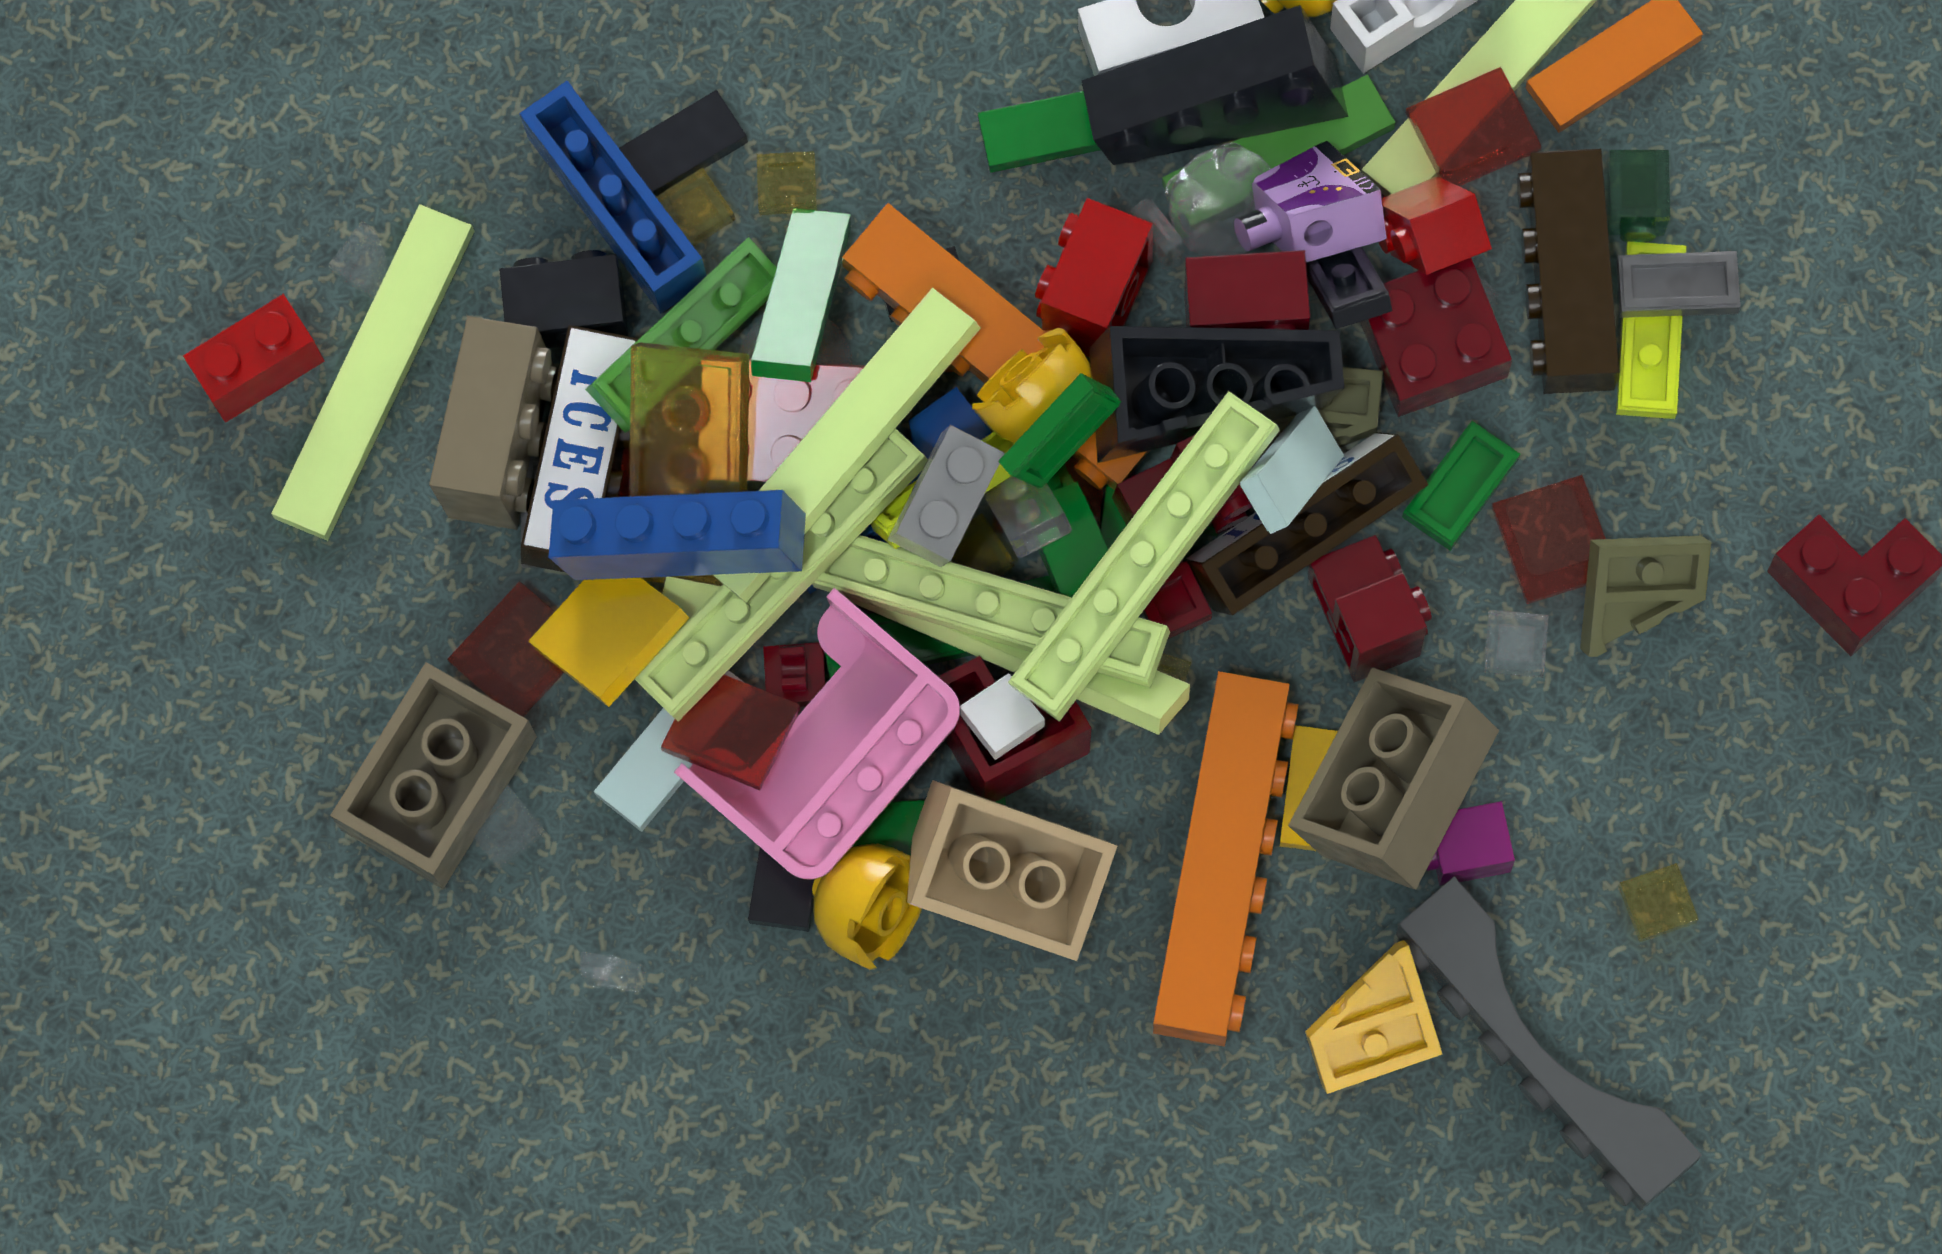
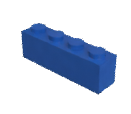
[519,81,707,314]
[548,490,806,580]

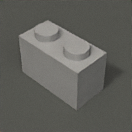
[887,425,1005,567]

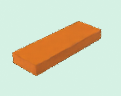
[1525,0,1703,133]

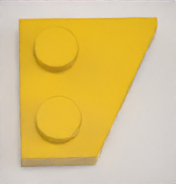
[1305,940,1442,1094]

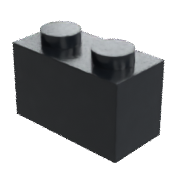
[499,250,629,348]

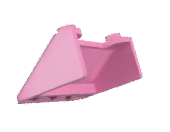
[674,588,960,880]

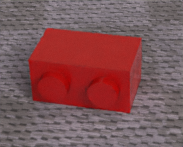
[1378,176,1492,275]
[183,294,325,423]

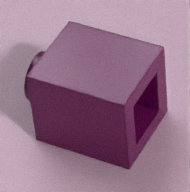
[1426,801,1515,886]

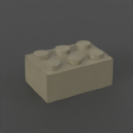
[429,316,559,530]
[330,662,537,889]
[1288,668,1499,890]

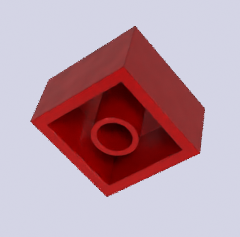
[1035,198,1153,357]

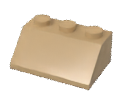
[907,780,1118,961]

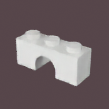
[1078,0,1264,76]
[1330,0,1478,74]

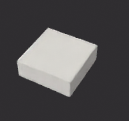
[960,673,1045,760]

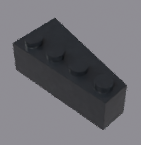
[1081,5,1348,165]
[1089,326,1344,463]

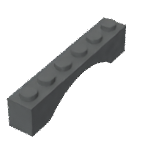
[1396,877,1702,1211]

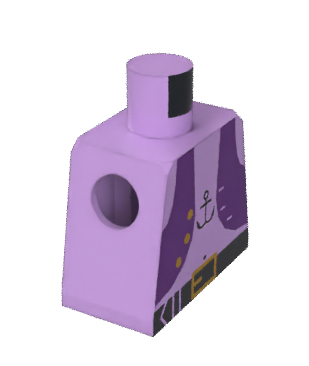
[1234,141,1387,262]

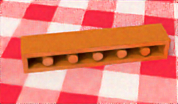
[842,203,1151,490]
[1153,671,1299,1047]

